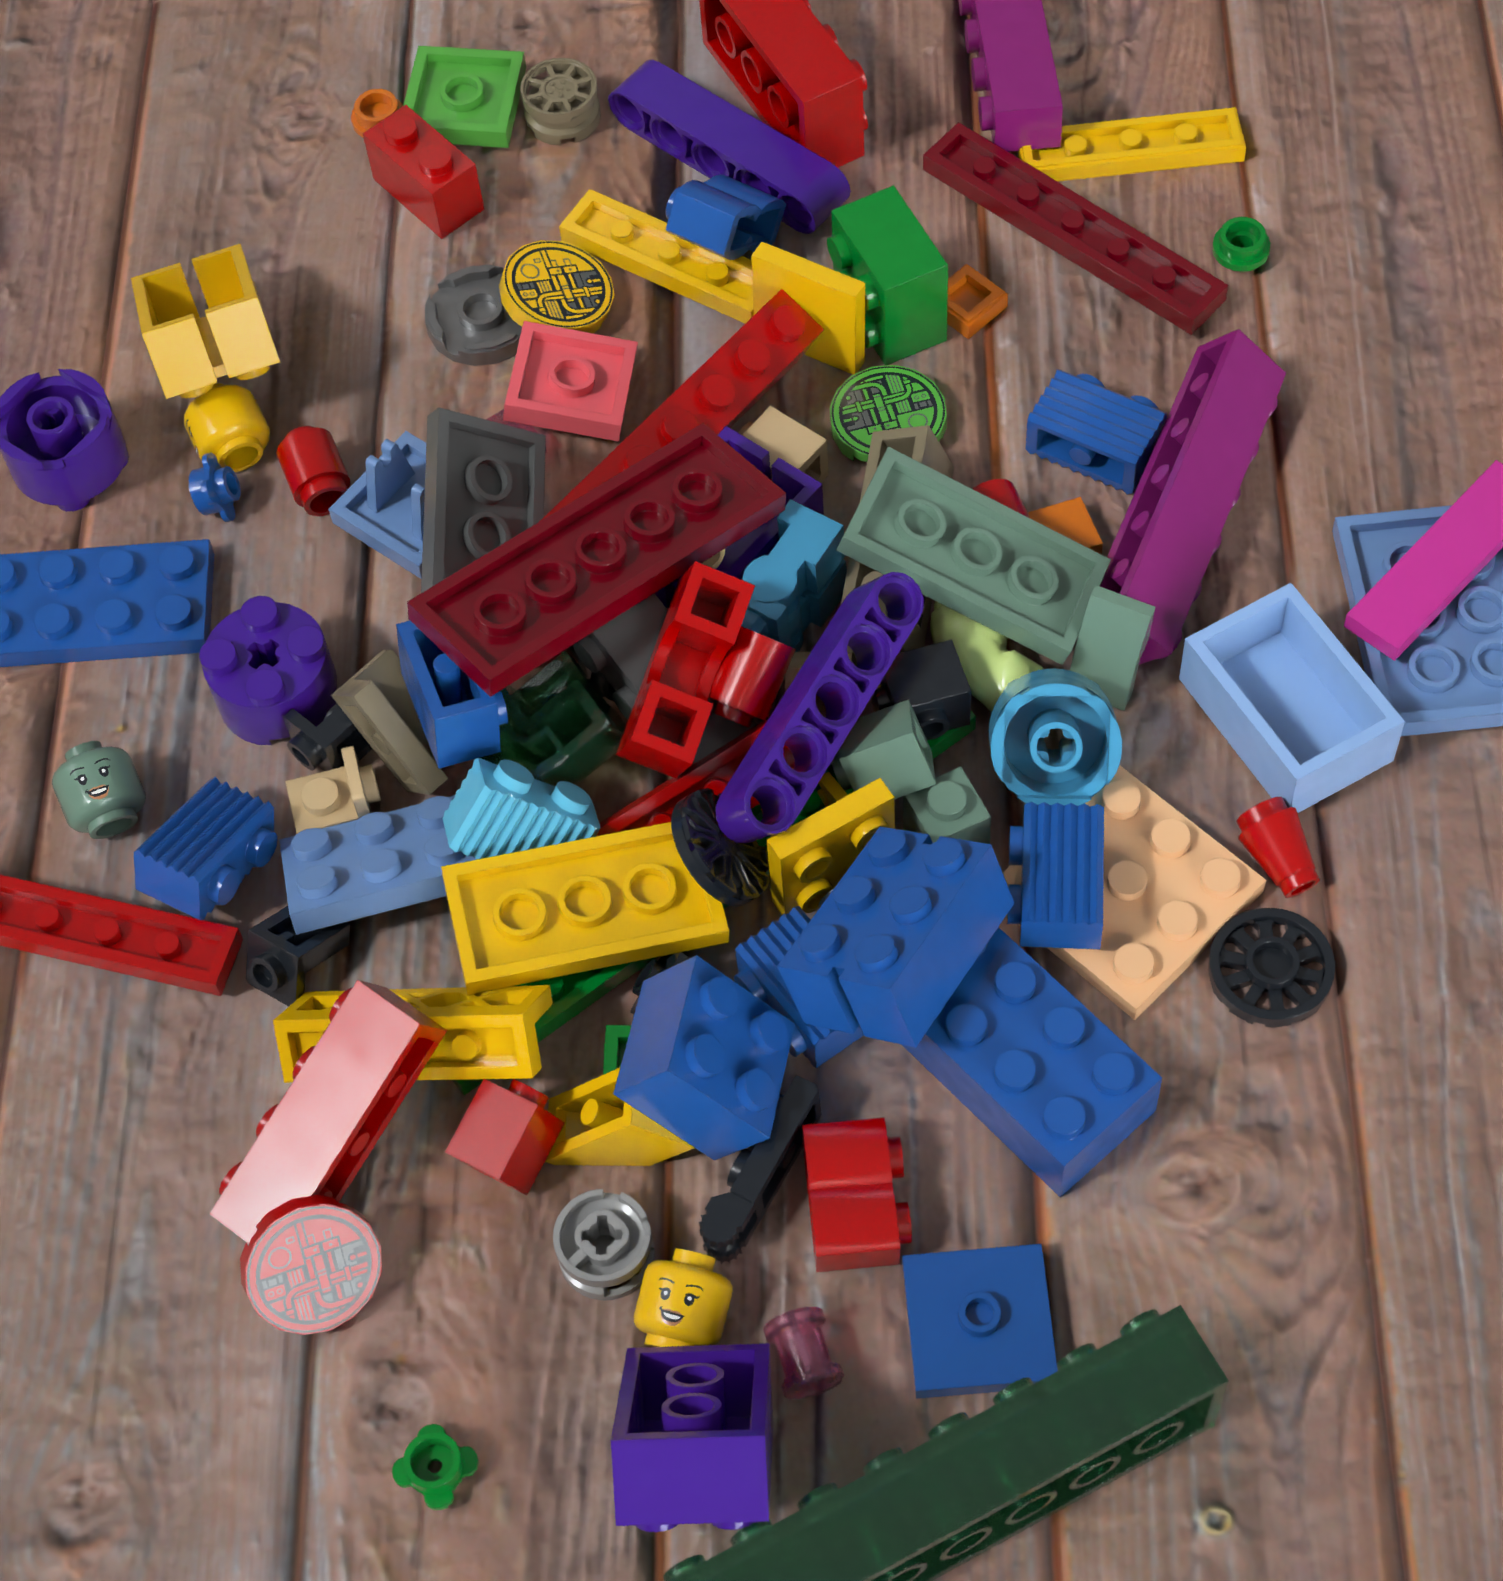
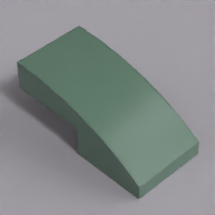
[1070,585,1156,711]

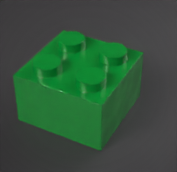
[827,185,948,365]

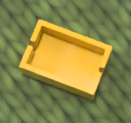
[131,244,280,399]

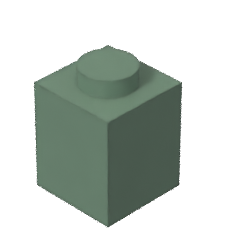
[831,699,936,799]
[903,767,991,844]

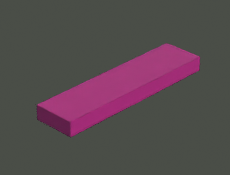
[1344,460,1503,661]

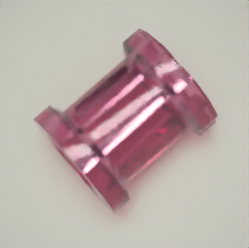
[763,1307,844,1400]

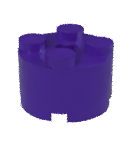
[0,369,129,512]
[199,596,337,745]

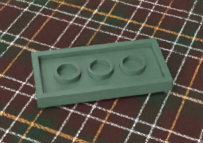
[836,446,1111,665]

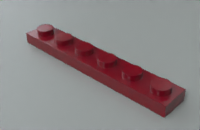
[923,122,1229,335]

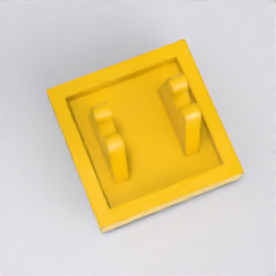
[761,772,895,915]

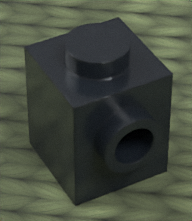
[871,639,971,741]

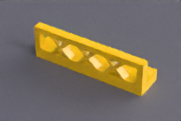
[273,985,553,1083]

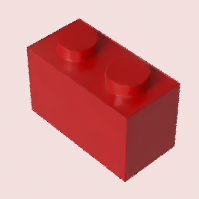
[363,105,485,239]

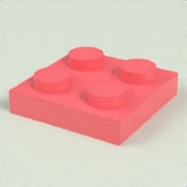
[503,321,638,442]

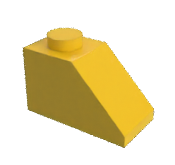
[545,1068,694,1166]

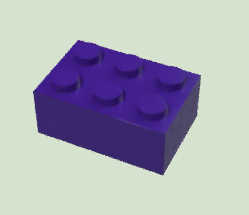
[611,1343,774,1532]

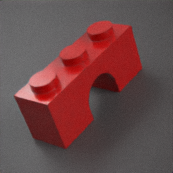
[616,561,755,778]

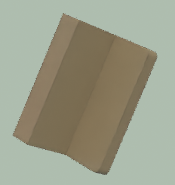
[331,650,448,795]

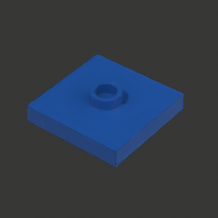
[902,1244,1059,1399]

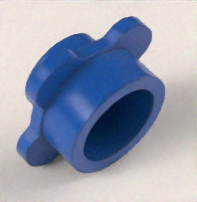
[188,452,241,522]

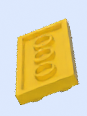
[441,822,729,995]

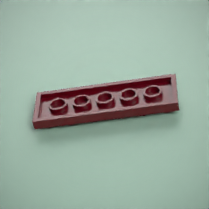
[407,423,786,697]

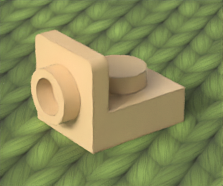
[286,746,381,834]

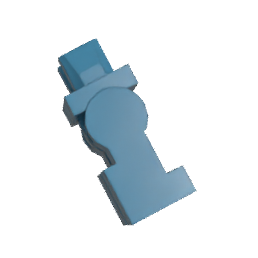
[741,499,847,652]

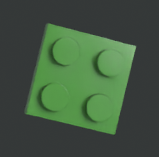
[403,46,527,148]

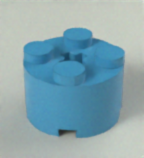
[989,668,1122,806]

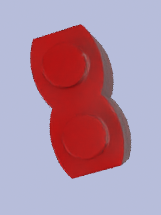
[802,1117,912,1272]

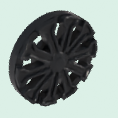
[671,788,770,907]
[1208,908,1335,1028]

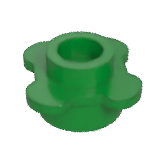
[392,1424,479,1510]

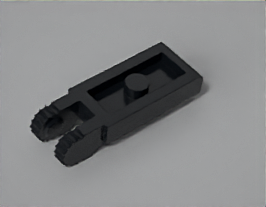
[699,1075,822,1264]

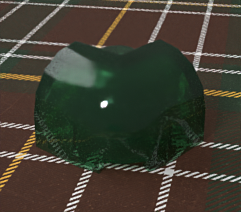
[480,651,626,786]

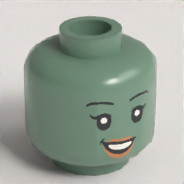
[52,741,146,839]

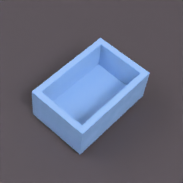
[1179,583,1405,813]

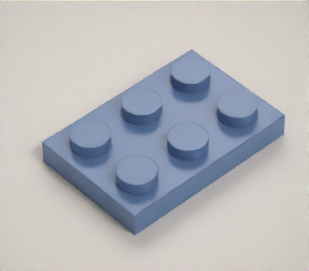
[279,795,477,935]

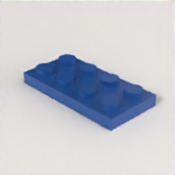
[0,539,214,667]

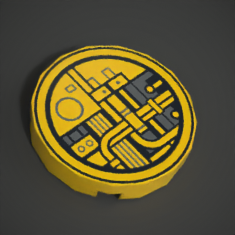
[499,240,615,334]

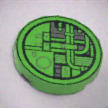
[830,365,947,462]

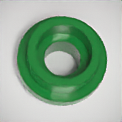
[1212,217,1271,272]

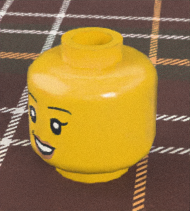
[184,383,270,472]
[633,1248,733,1347]

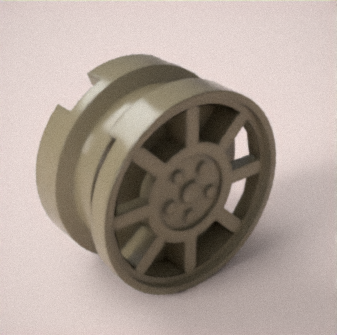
[520,58,601,145]

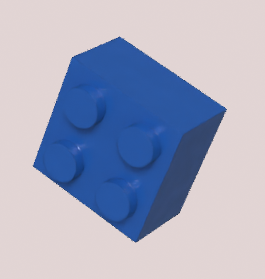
[613,955,795,1161]

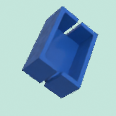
[777,827,1014,1048]

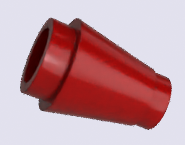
[1236,797,1320,898]

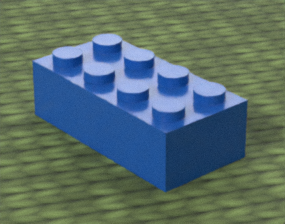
[902,927,1162,1197]

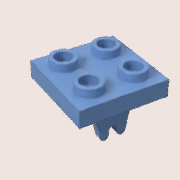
[328,431,426,579]

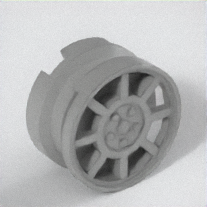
[553,1189,655,1301]

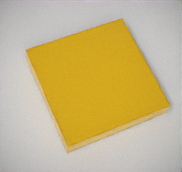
[751,242,865,375]

